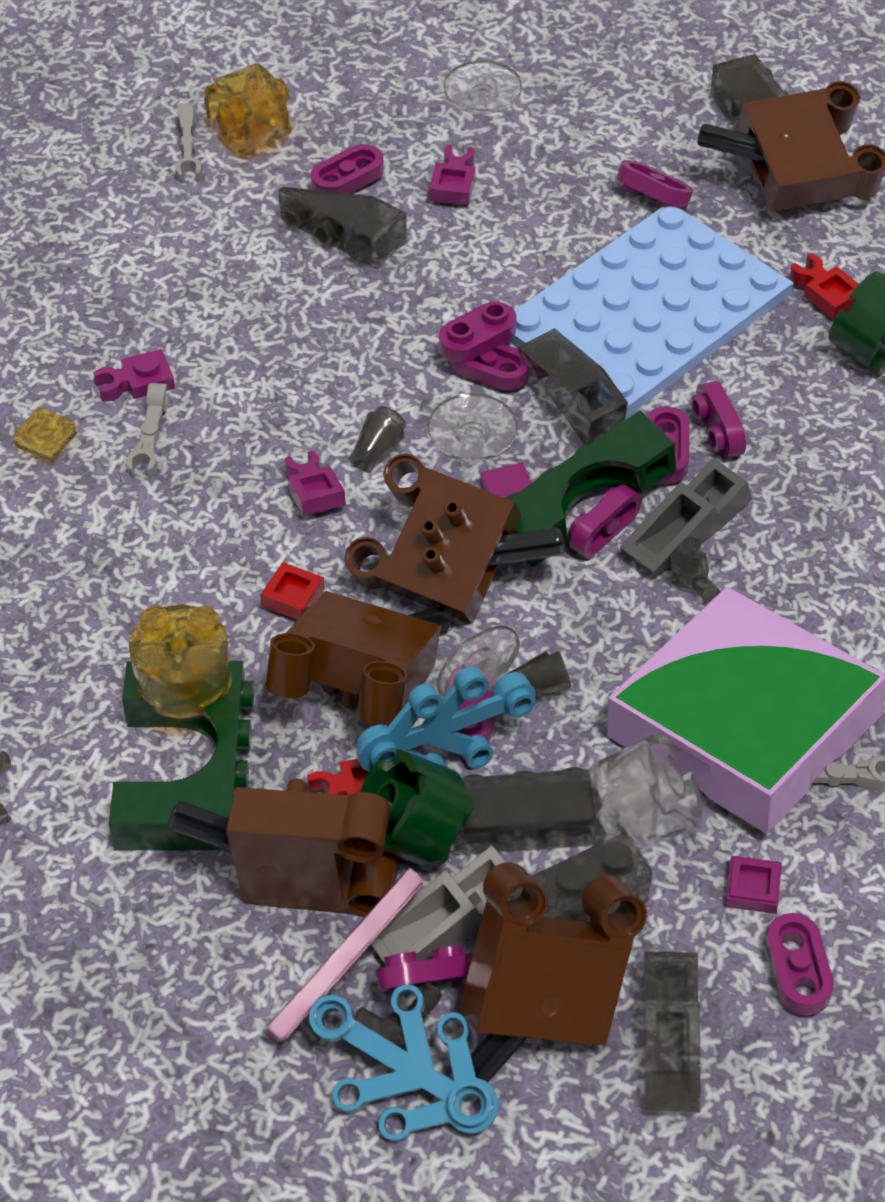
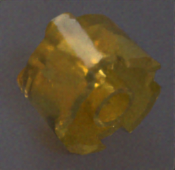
[204,63,292,155]
[129,604,232,719]

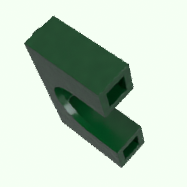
[109,661,254,851]

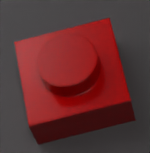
[260,562,325,620]

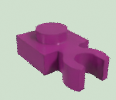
[429,145,476,205]
[93,349,175,402]
[285,451,346,516]

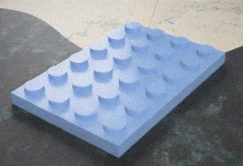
[508,204,794,421]

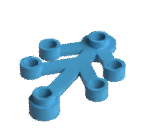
[356,666,536,772]
[309,984,499,1142]

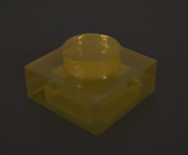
[13,407,77,462]

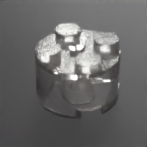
[589,733,703,851]

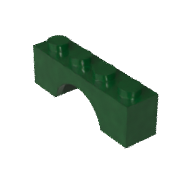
[506,411,677,567]

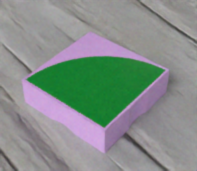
[608,587,885,834]

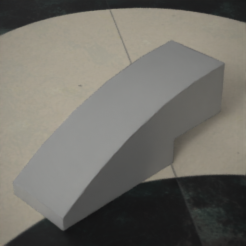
[371,846,523,963]

